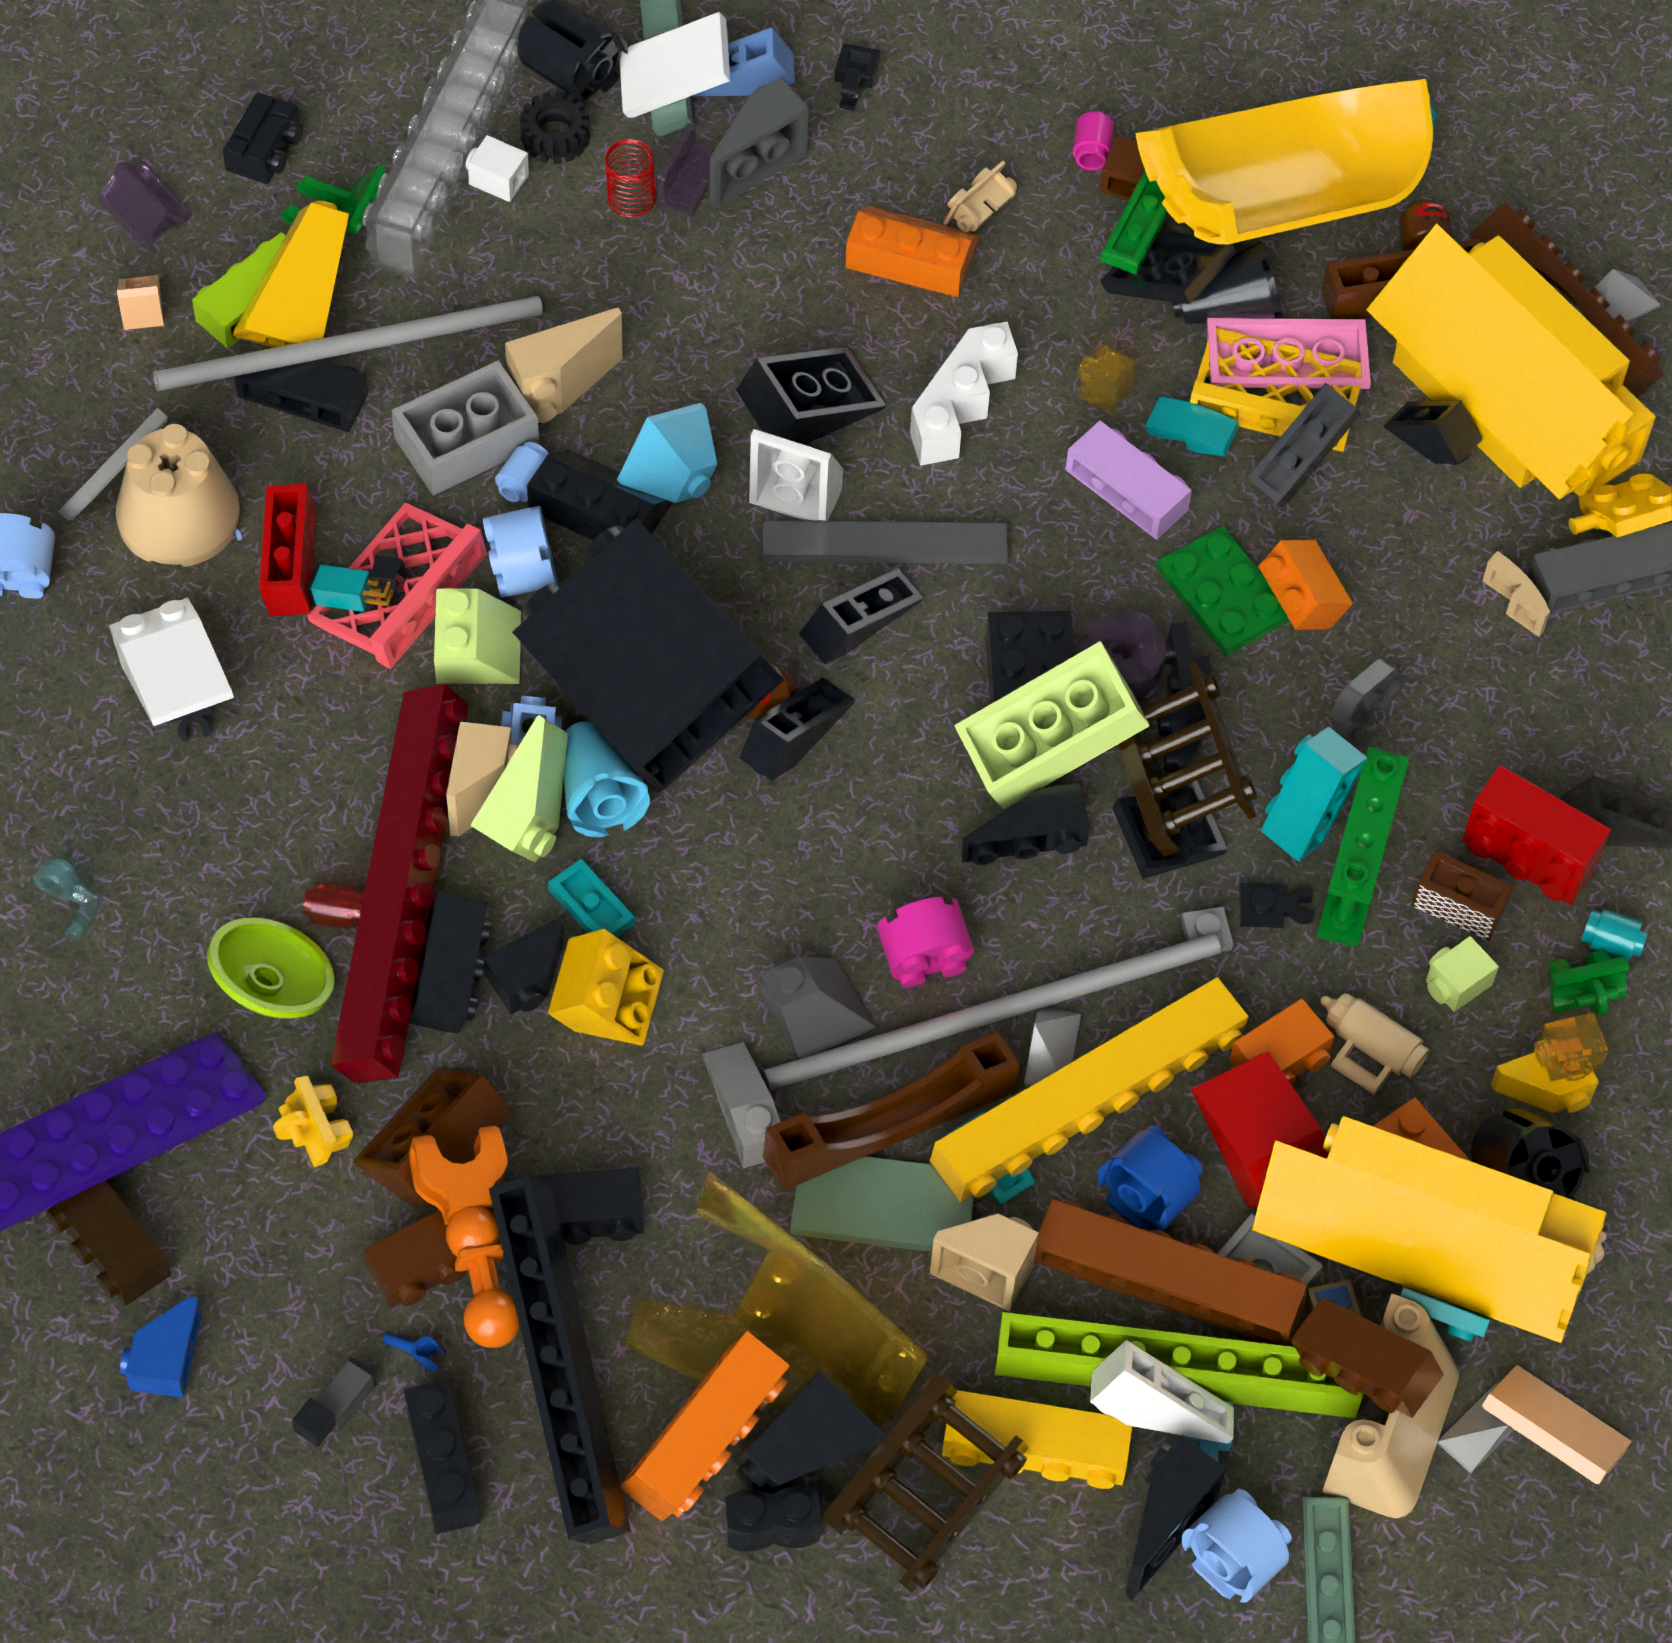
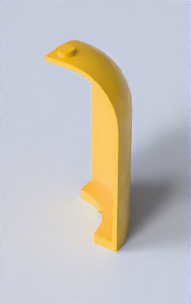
[1135,79,1433,245]

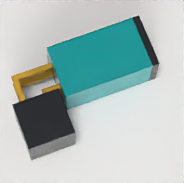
[307,556,408,612]

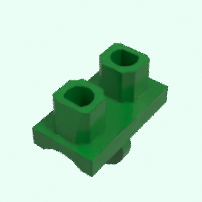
[1548,950,1629,1017]

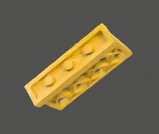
[1190,327,1362,452]

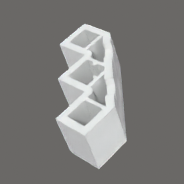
[910,321,1018,466]

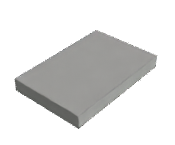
[58,408,168,521]

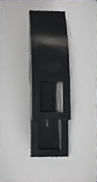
[1157,622,1211,773]

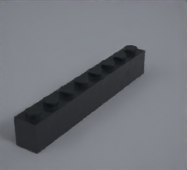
[489,1174,631,1545]

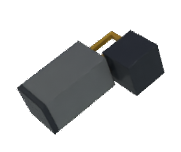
[292,1357,377,1447]

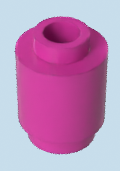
[1073,111,1114,170]

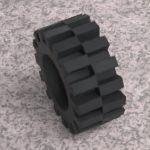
[520,92,590,164]

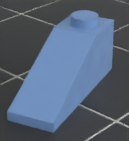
[692,27,795,96]

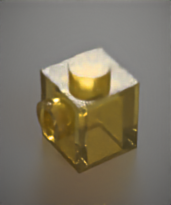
[1077,344,1136,415]
[1534,1012,1608,1081]

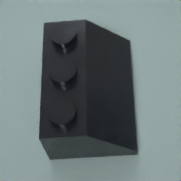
[527,449,673,540]

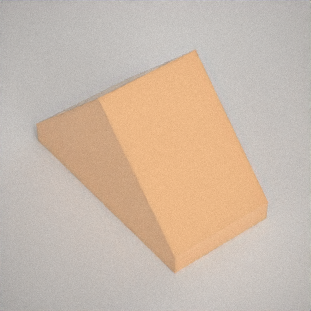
[117,275,164,330]

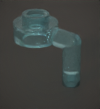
[33,859,102,941]

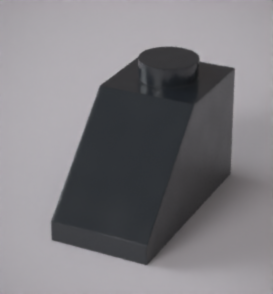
[1384,400,1483,465]
[483,918,564,1015]

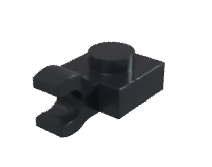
[834,43,881,111]

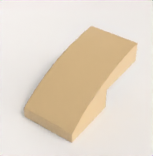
[1482,551,1550,637]

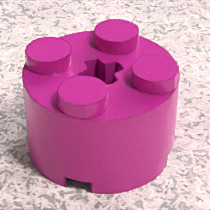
[876,897,974,989]

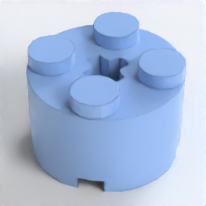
[483,506,557,598]
[0,513,55,599]
[1182,1489,1292,1603]

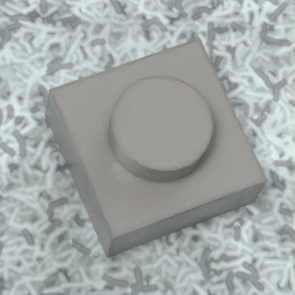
[1181,907,1233,952]

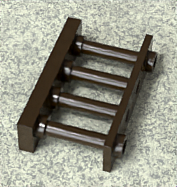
[1118,661,1258,857]
[821,1373,1028,1593]

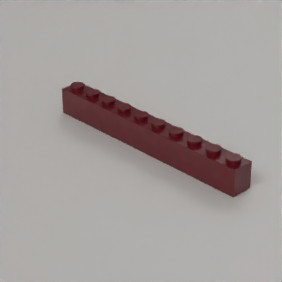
[331,683,468,1083]

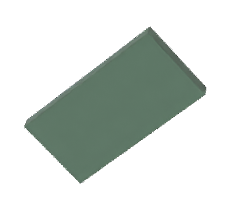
[790,1156,974,1252]

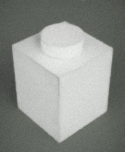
[465,135,529,202]

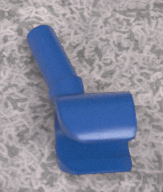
[383,1333,447,1372]

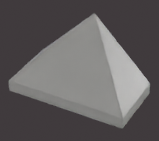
[1575,269,1660,322]
[1024,1007,1081,1085]
[1437,1382,1515,1473]

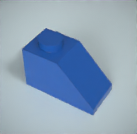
[120,1297,202,1398]

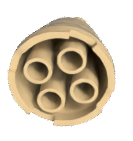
[116,424,240,567]

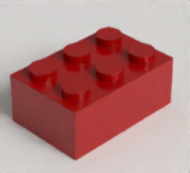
[1462,765,1611,906]

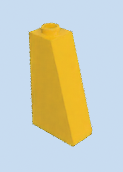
[233,201,349,348]

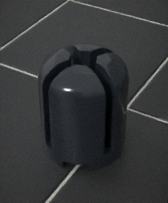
[516,0,628,104]
[1471,1108,1590,1201]

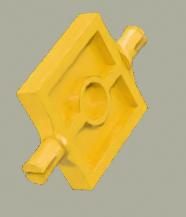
[1569,474,1672,538]

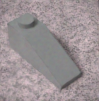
[702,1042,781,1169]

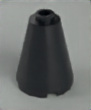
[1172,242,1283,324]

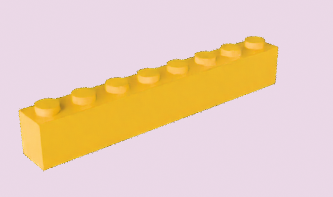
[930,977,1249,1202]

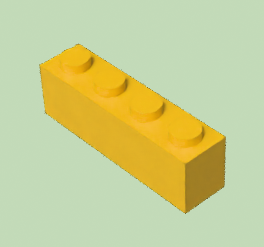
[942,1390,1132,1489]

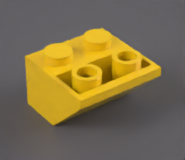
[547,929,664,1046]

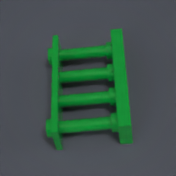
[1316,747,1409,948]

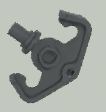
[1328,658,1405,742]

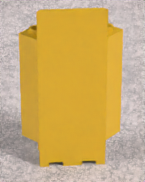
[1366,224,1656,500]
[1252,1116,1607,1343]

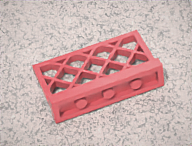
[308,502,488,669]

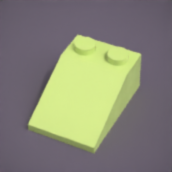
[470,715,568,863]

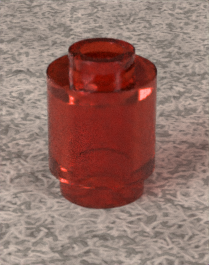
[303,881,364,930]

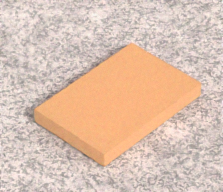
[1482,1365,1632,1484]

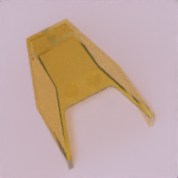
[623,1171,928,1427]

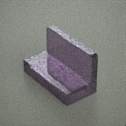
[657,122,715,217]
[98,163,192,247]

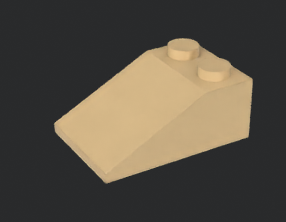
[505,307,623,423]

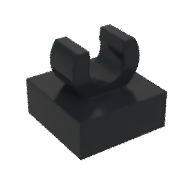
[170,706,212,741]

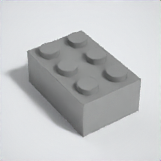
[391,360,539,496]

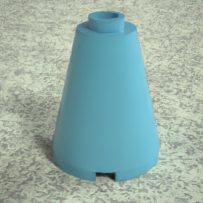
[564,722,650,837]

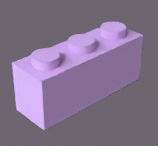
[1065,420,1192,540]

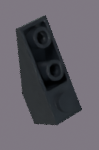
[961,783,1090,865]

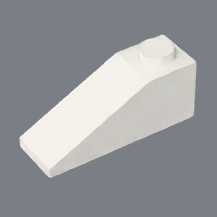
[1090,1340,1234,1444]

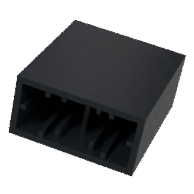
[512,519,784,792]

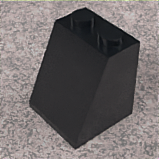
[733,1372,887,1492]

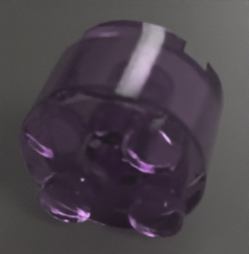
[1082,612,1166,705]

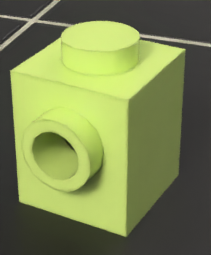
[1426,936,1499,1012]

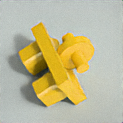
[273,1076,353,1167]

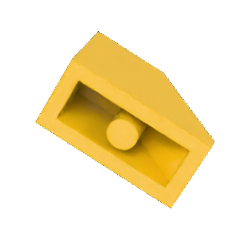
[1491,1038,1599,1113]

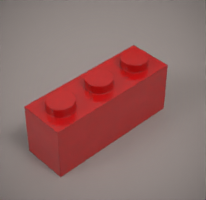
[259,483,317,616]

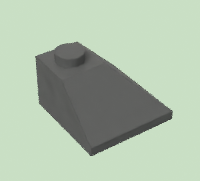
[760,956,877,1060]

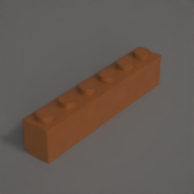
[1034,1199,1307,1346]

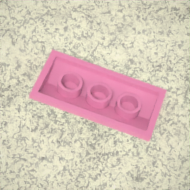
[1207,318,1371,389]

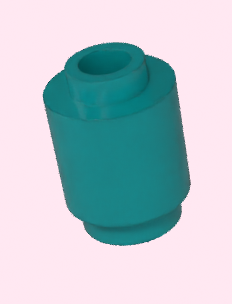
[1581,909,1648,962]

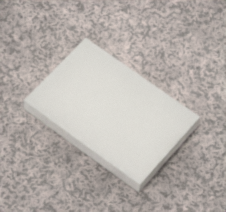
[620,12,730,118]

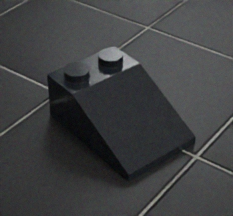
[736,346,886,445]
[1125,1435,1226,1601]

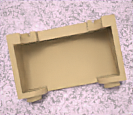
[1322,1294,1459,1518]

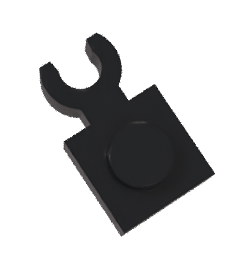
[1239,883,1314,928]

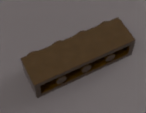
[46,1180,171,1306]

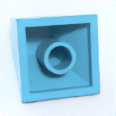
[617,403,717,503]

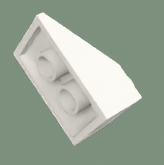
[749,429,843,521]
[109,598,234,726]

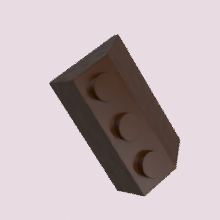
[352,1068,513,1208]

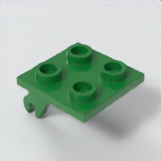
[281,164,386,238]

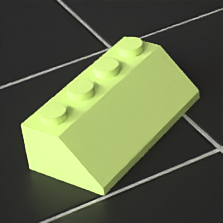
[954,641,1150,809]

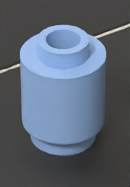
[495,442,550,502]

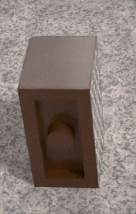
[1411,850,1514,941]

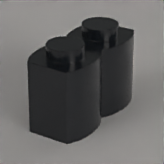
[725,1486,821,1552]

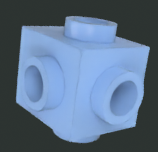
[501,696,562,745]

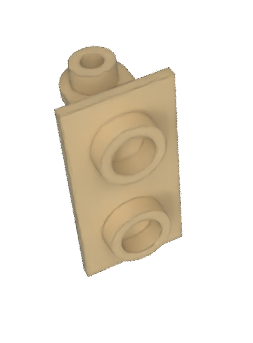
[943,161,1017,232]

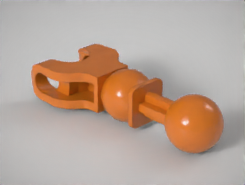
[409,1126,520,1348]

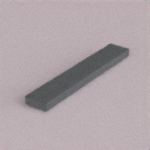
[762,520,1008,564]

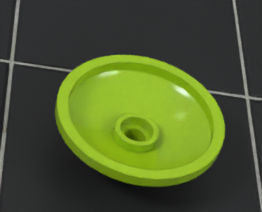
[207,918,335,1019]

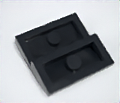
[1112,780,1228,878]

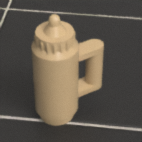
[1321,993,1430,1095]

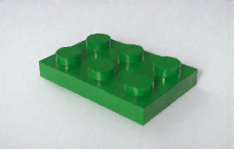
[1155,526,1290,657]

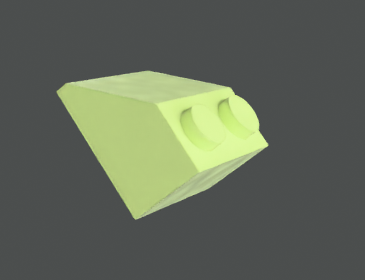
[434,588,521,684]

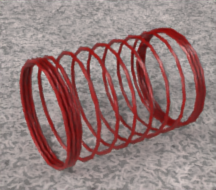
[605,139,656,217]

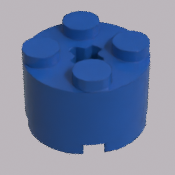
[1097,1125,1203,1231]

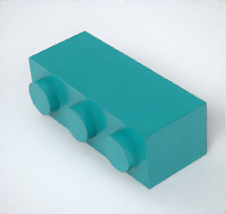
[1261,727,1367,862]

